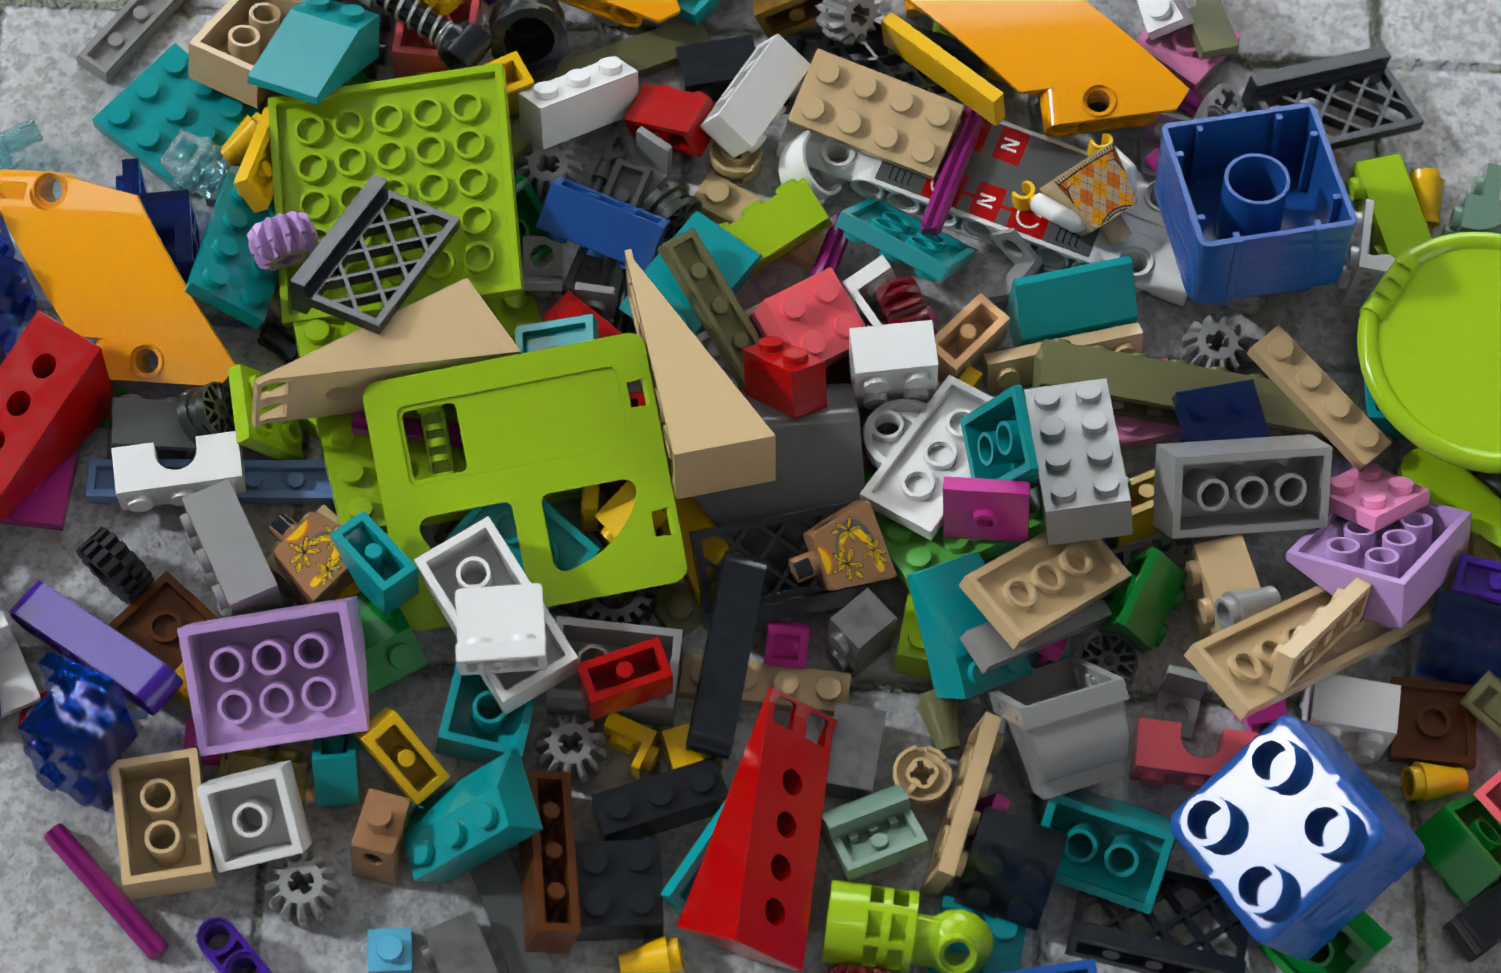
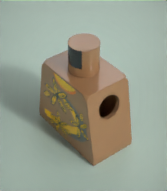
[788,499,897,591]
[268,512,354,604]
[351,789,417,886]

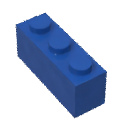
[536,176,671,271]

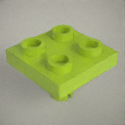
[228,363,304,460]

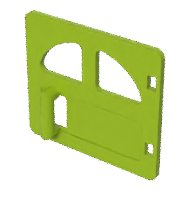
[363,333,688,631]

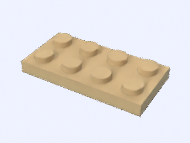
[787,48,964,181]
[959,531,1132,650]
[920,712,1004,898]

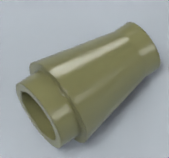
[916,689,962,752]

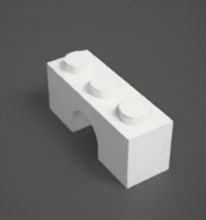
[111,431,247,512]

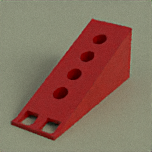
[0,310,114,522]
[677,687,838,972]

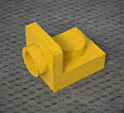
[603,713,661,780]

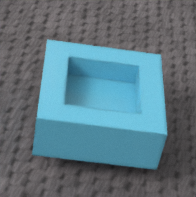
[368,927,413,973]

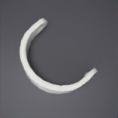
[779,130,842,201]

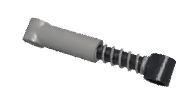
[358,0,493,70]

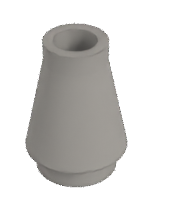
[1214,585,1281,629]

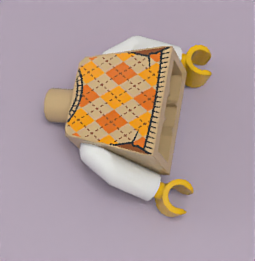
[1012,133,1137,246]

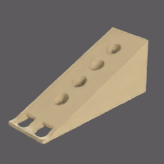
[625,249,776,499]
[251,278,521,429]

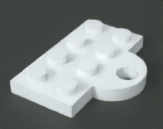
[860,375,993,540]

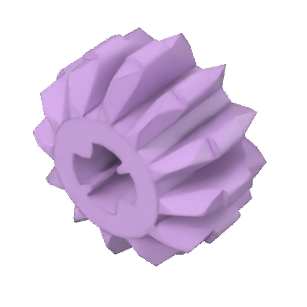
[247,211,318,271]

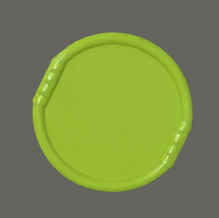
[1357,232,1501,474]

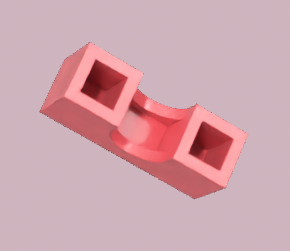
[1129,717,1259,793]

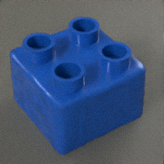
[1154,103,1357,305]
[1170,715,1426,961]

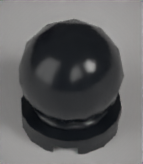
[489,0,569,79]

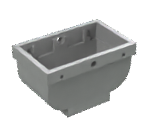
[978,655,1129,800]

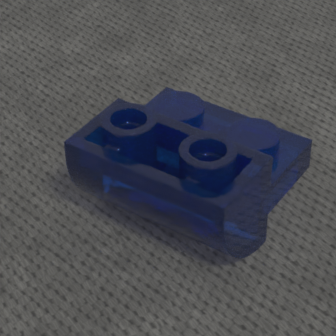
[1414,591,1501,686]

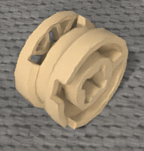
[708,139,763,187]
[890,745,952,812]

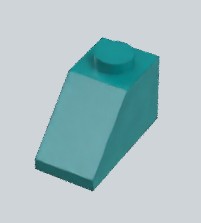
[330,510,419,617]
[312,732,361,808]

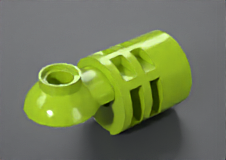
[821,879,993,973]

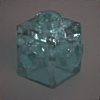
[159,129,231,198]

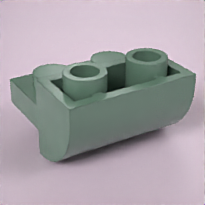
[1441,163,1501,236]
[820,784,930,882]

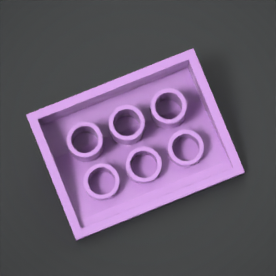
[1286,501,1472,629]
[177,596,370,757]

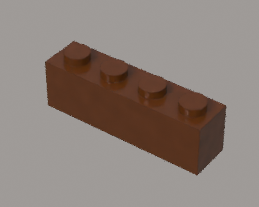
[519,770,581,954]

